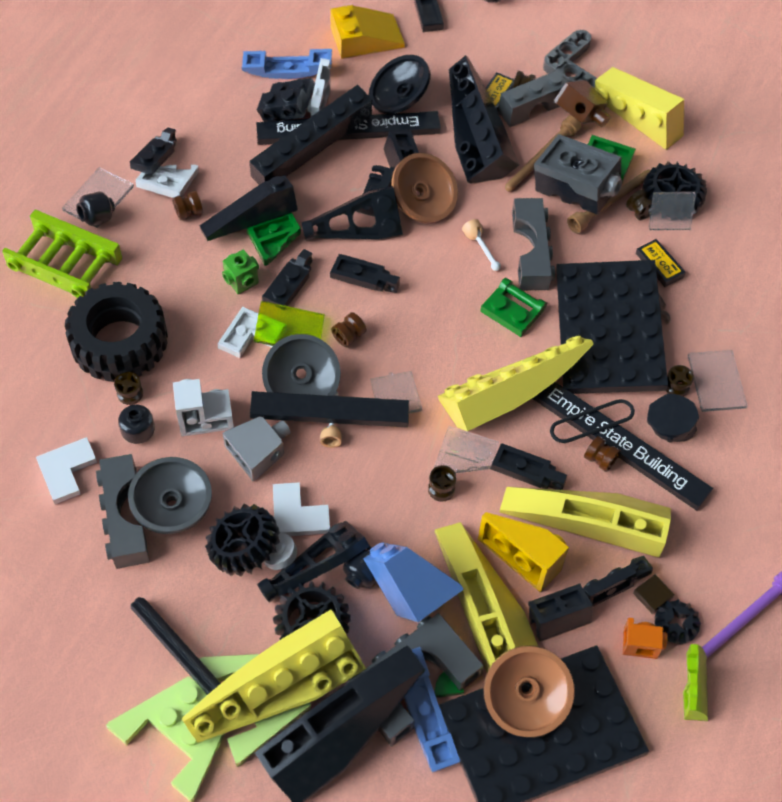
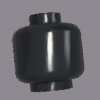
[76,191,115,226]
[118,404,155,444]
[343,546,376,589]

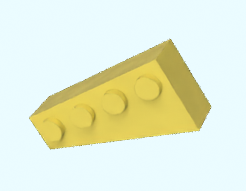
[595,67,684,150]

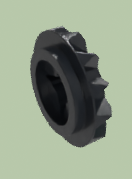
[655,599,701,644]

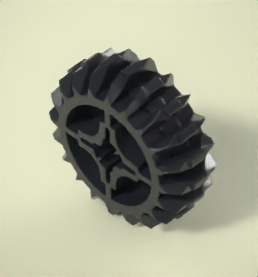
[642,161,707,220]
[205,503,280,577]
[273,580,351,640]

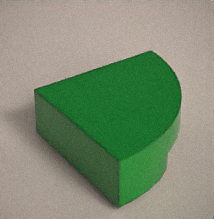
[434,671,464,698]

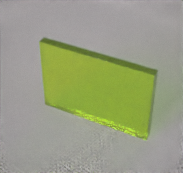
[253,301,325,346]

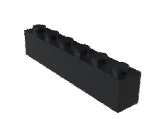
[249,84,373,185]

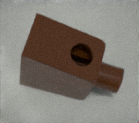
[554,80,610,127]

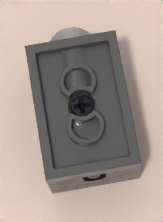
[534,134,622,215]

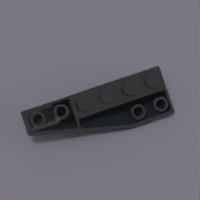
[449,55,519,183]
[255,645,426,802]

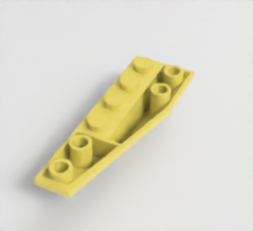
[438,336,593,431]
[499,487,671,558]
[435,522,538,673]
[182,610,366,743]

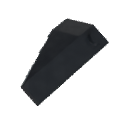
[199,175,298,241]

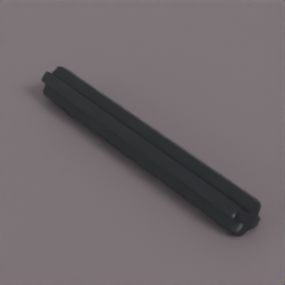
[130,597,221,695]

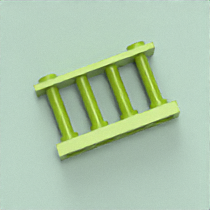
[2,209,123,298]

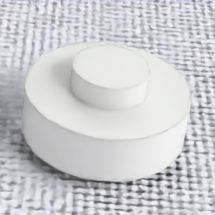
[264,533,297,570]

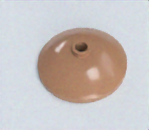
[392,153,458,223]
[484,645,574,737]

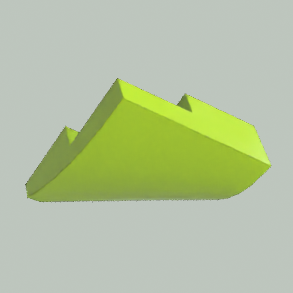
[683,644,708,721]

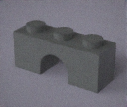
[498,70,568,127]

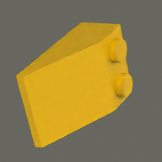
[330,5,405,59]
[478,512,569,592]

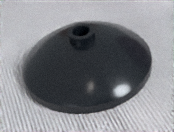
[369,55,431,114]

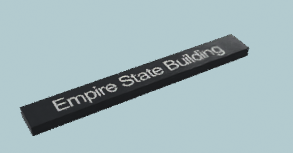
[256,111,441,145]
[532,382,713,511]

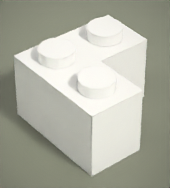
[173,379,234,437]

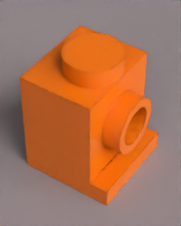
[623,618,667,659]

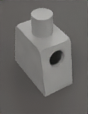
[223,417,291,481]

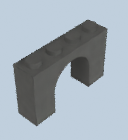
[346,613,483,746]

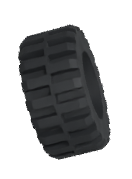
[65,282,168,382]

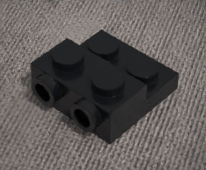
[256,78,315,122]

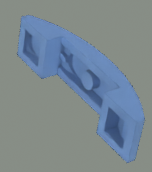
[242,49,332,79]
[404,647,460,772]

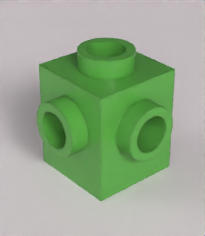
[222,249,259,294]

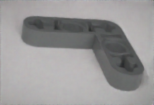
[543,30,597,89]

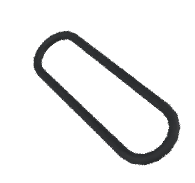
[550,399,635,443]

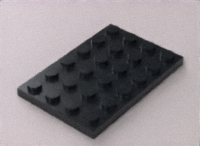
[556,260,668,394]
[439,645,649,802]

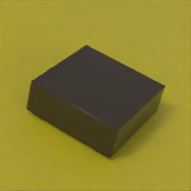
[633,574,674,614]

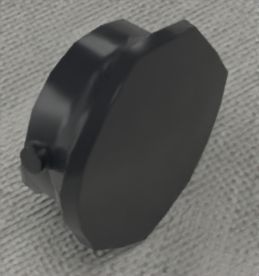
[647,393,699,443]

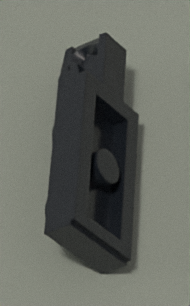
[130,127,177,175]
[262,249,313,311]
[330,254,400,293]
[491,443,567,490]
[583,556,653,607]

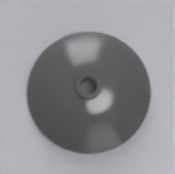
[262,334,341,396]
[128,457,212,534]

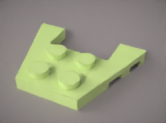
[199,654,311,767]
[106,676,225,802]

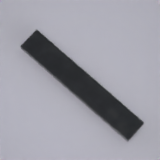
[250,391,409,427]

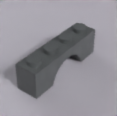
[512,198,555,291]
[96,454,150,569]

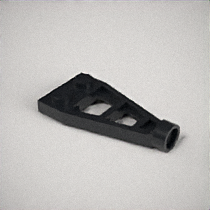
[302,186,403,241]
[257,521,370,603]

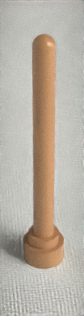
[505,115,581,192]
[567,169,650,234]

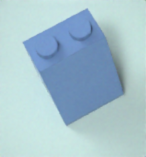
[364,542,464,622]

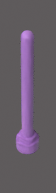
[702,571,782,658]

